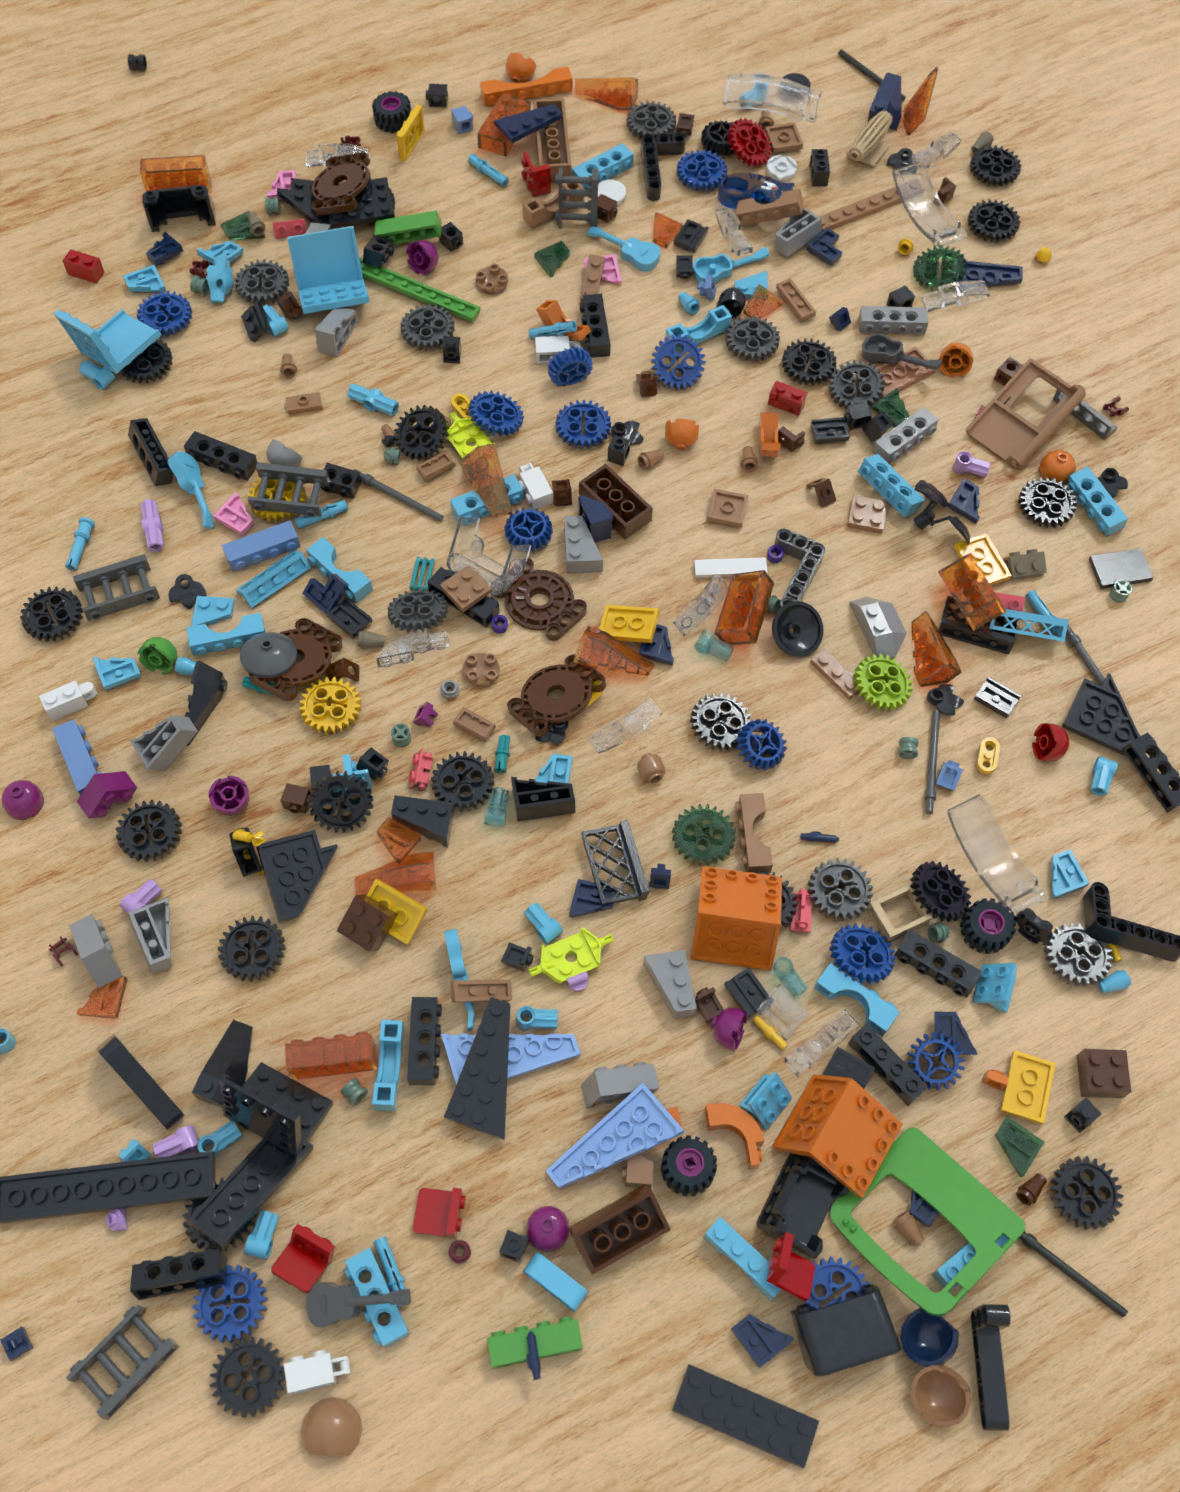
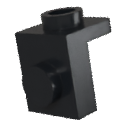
[676,255,694,279]
[501,942,534,972]

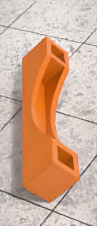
[480,66,573,107]

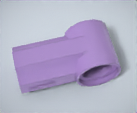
[953,451,991,478]
[120,879,163,915]
[153,1125,199,1158]

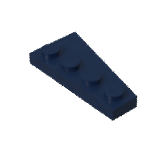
[494,104,563,143]
[956,260,1023,289]

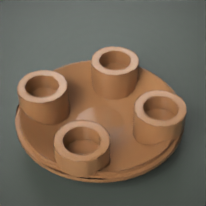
[476,264,508,293]
[463,653,500,686]

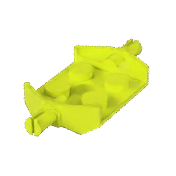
[447,412,496,470]
[528,928,614,984]

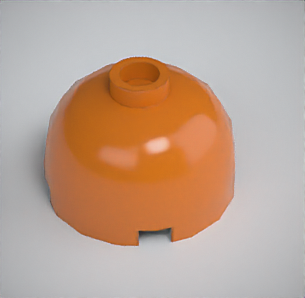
[506,52,536,83]
[939,343,973,378]
[665,419,699,450]
[1039,450,1076,484]

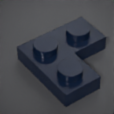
[806,228,842,266]
[302,574,349,614]

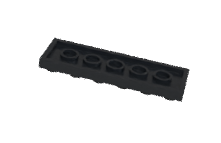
[188,1138,313,1250]
[672,1364,819,1468]

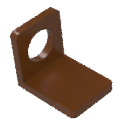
[806,478,836,507]
[326,658,359,682]

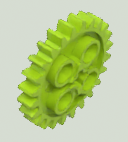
[853,654,913,711]

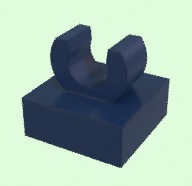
[829,307,851,331]
[649,864,671,889]
[0,1327,33,1361]

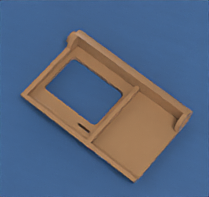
[966,358,1086,470]

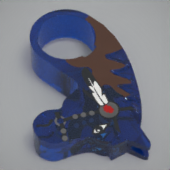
[718,172,795,220]

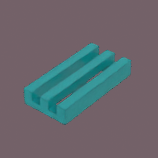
[410,556,435,591]

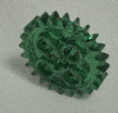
[913,245,967,291]
[672,804,736,866]

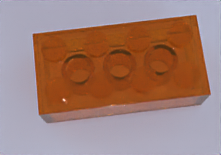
[477,93,531,157]
[140,155,211,193]
[938,553,1006,631]
[714,570,774,646]
[285,1032,377,1080]

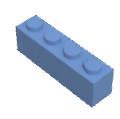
[222,520,300,572]
[52,719,102,796]

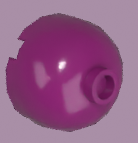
[406,240,439,275]
[208,776,250,816]
[1,780,44,820]
[711,1008,748,1051]
[526,1206,570,1253]

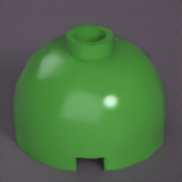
[137,637,177,674]

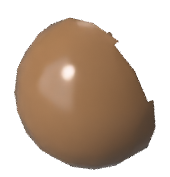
[911,1365,971,1427]
[301,1397,362,1456]

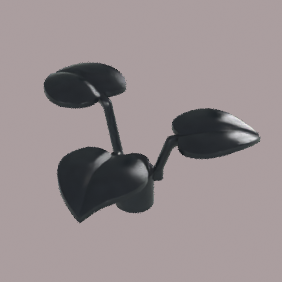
[913,480,970,545]

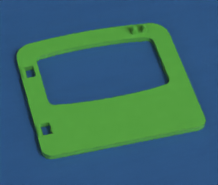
[830,1127,1026,1316]

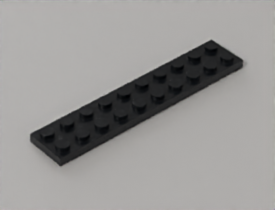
[0,1151,215,1223]

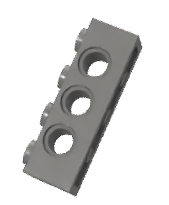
[858,306,928,334]
[872,407,939,464]

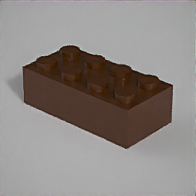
[579,464,653,539]
[568,1184,671,1274]

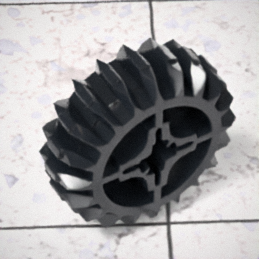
[701,120,735,157]

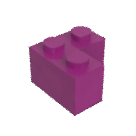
[77,771,137,819]

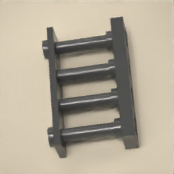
[556,167,599,228]
[248,462,330,517]
[73,554,160,621]
[66,1305,179,1420]

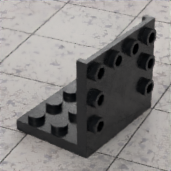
[219,1062,333,1157]

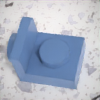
[936,760,963,791]

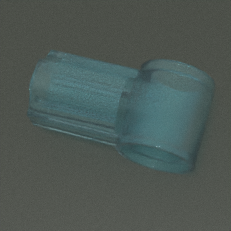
[694,630,734,662]
[484,787,509,827]
[772,957,808,999]

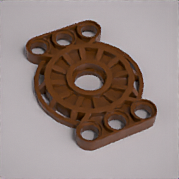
[311,152,370,216]
[492,557,587,641]
[248,618,343,701]
[507,654,607,737]

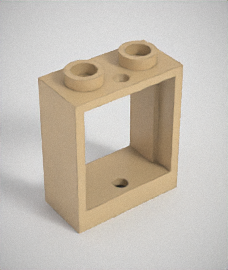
[867,883,933,943]

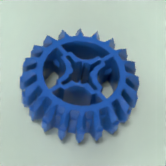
[547,346,593,387]
[504,507,553,552]
[735,719,787,771]
[907,1032,965,1091]

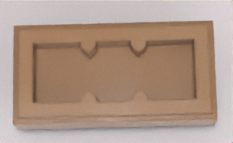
[285,392,322,414]
[416,451,455,482]
[453,707,496,742]

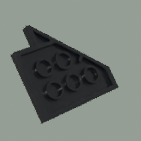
[329,171,395,229]
[277,178,339,230]
[1062,673,1140,756]
[256,830,338,923]

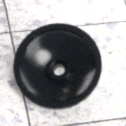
[772,601,824,657]

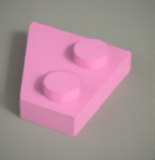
[267,170,296,199]
[583,254,622,285]
[213,492,254,536]

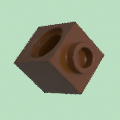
[597,194,618,223]
[994,357,1023,386]

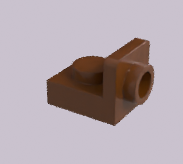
[552,479,572,506]

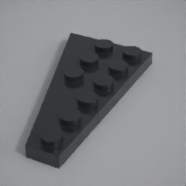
[444,997,510,1141]

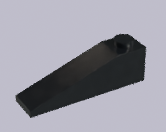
[185,661,228,746]
[192,1020,253,1108]

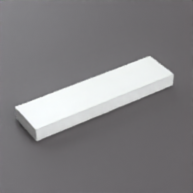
[694,557,768,579]

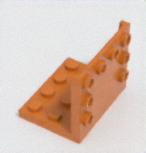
[690,866,782,970]
[772,1074,903,1198]

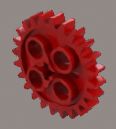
[727,118,773,168]

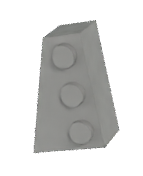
[775,207,822,257]
[581,1062,659,1109]

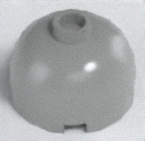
[266,439,302,467]

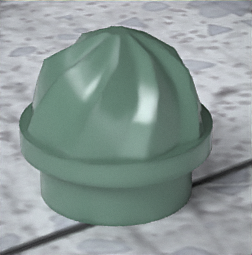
[384,447,401,465]
[762,595,781,613]
[928,922,950,943]

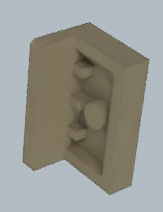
[1004,549,1047,579]

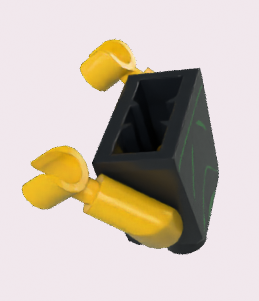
[229,828,266,877]

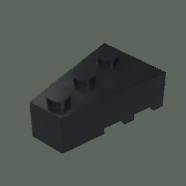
[391,795,454,848]

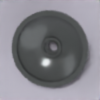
[240,632,297,678]

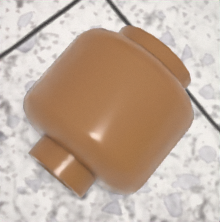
[637,753,665,783]

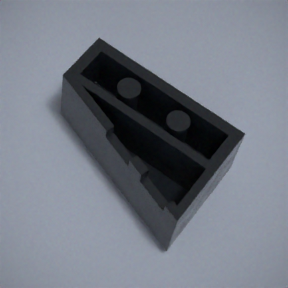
[511,777,576,822]

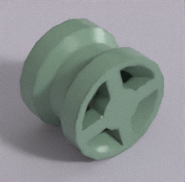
[265,197,280,214]
[190,275,209,295]
[1110,580,1132,603]
[391,723,411,747]
[899,737,919,759]
[341,1078,368,1106]

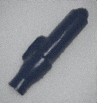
[800,831,839,843]
[527,1331,541,1380]

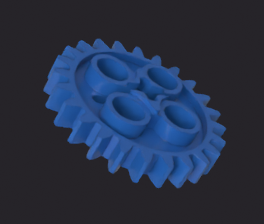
[677,149,727,192]
[137,291,192,337]
[651,334,706,390]
[468,390,524,437]
[555,399,611,449]
[829,923,896,984]
[798,1257,870,1309]
[192,1264,268,1343]

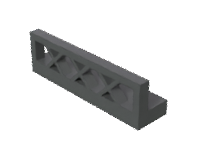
[1053,389,1117,440]

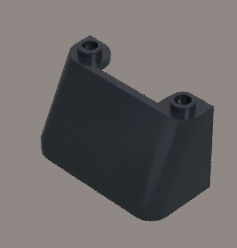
[142,185,216,232]
[757,1153,850,1259]
[791,1284,901,1376]

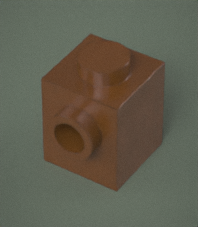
[280,783,311,814]

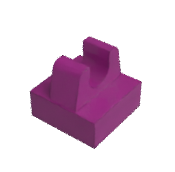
[413,702,438,727]

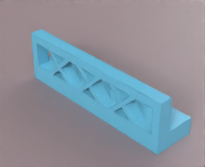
[236,550,311,608]
[989,607,1069,642]

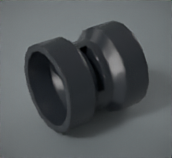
[128,54,147,71]

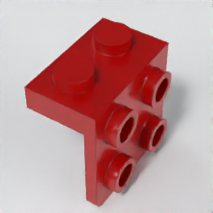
[521,152,551,197]
[413,1188,466,1239]
[271,1223,335,1293]
[767,1231,815,1301]

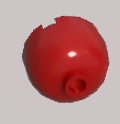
[1032,723,1070,761]

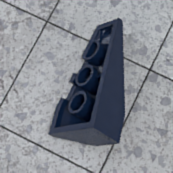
[868,72,902,131]

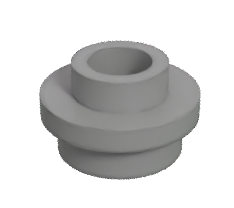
[440,680,459,699]

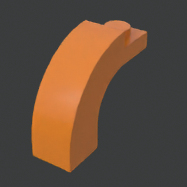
[536,300,591,341]
[759,412,781,457]
[705,1103,764,1170]

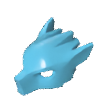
[206,252,234,303]

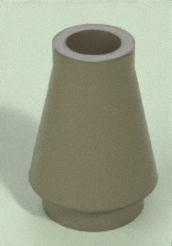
[971,131,994,153]
[247,212,265,236]
[358,630,385,648]

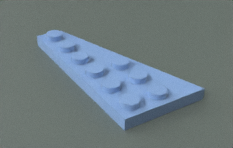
[441,1034,580,1084]
[546,1083,686,1189]

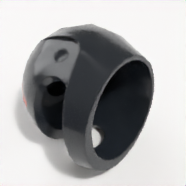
[716,287,746,318]

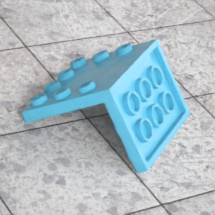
[287,226,369,314]
[54,309,161,374]

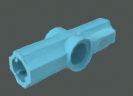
[347,384,399,416]

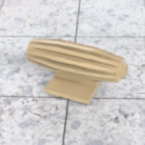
[846,111,892,167]

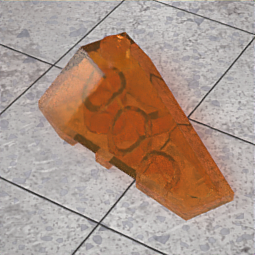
[902,67,939,136]
[575,77,638,111]
[460,443,512,517]
[911,611,962,687]
[573,626,654,676]
[355,851,437,895]

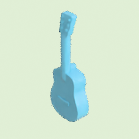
[587,226,661,272]
[693,247,769,284]
[168,451,214,529]
[444,929,475,1031]

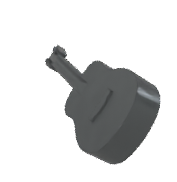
[862,333,942,370]
[306,1281,411,1327]

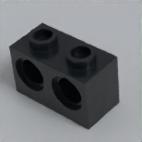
[809,149,830,186]
[363,234,394,268]
[321,463,362,499]

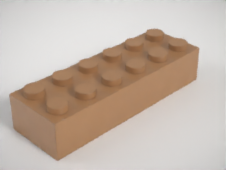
[533,98,571,181]

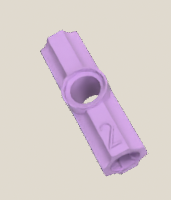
[141,499,164,552]

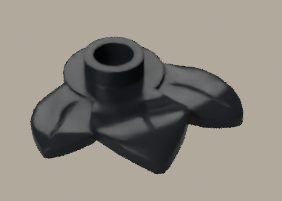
[887,148,918,176]
[611,421,644,446]
[1097,468,1128,498]
[169,574,206,609]
[927,684,964,716]
[535,720,568,745]

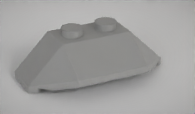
[850,597,906,660]

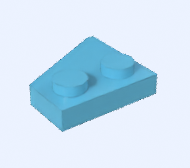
[197,241,243,264]
[123,265,166,292]
[734,271,768,300]
[191,596,235,626]
[93,657,142,691]
[535,754,572,784]
[1051,849,1090,899]

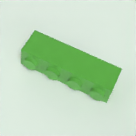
[374,210,442,245]
[487,1316,583,1369]

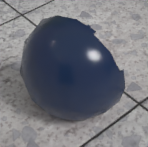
[900,1308,959,1367]

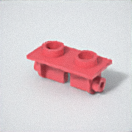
[273,219,307,239]
[985,591,1025,612]
[408,748,433,790]
[790,889,812,933]

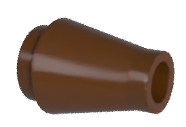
[1016,1173,1047,1206]

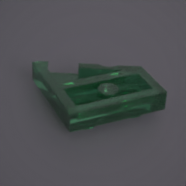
[221,211,265,240]
[534,241,570,278]
[873,388,910,428]
[995,1116,1044,1177]

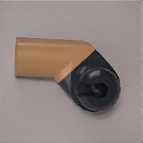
[381,424,396,447]

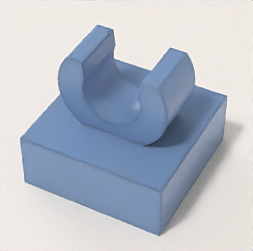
[698,276,716,300]

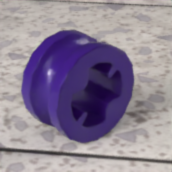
[767,545,784,563]
[491,615,508,634]

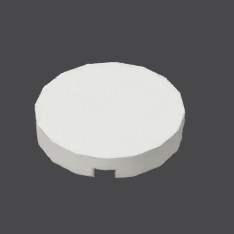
[766,155,797,181]
[598,180,626,205]

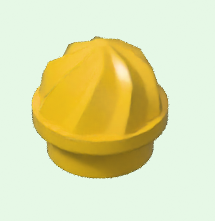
[898,238,914,255]
[1034,246,1052,263]

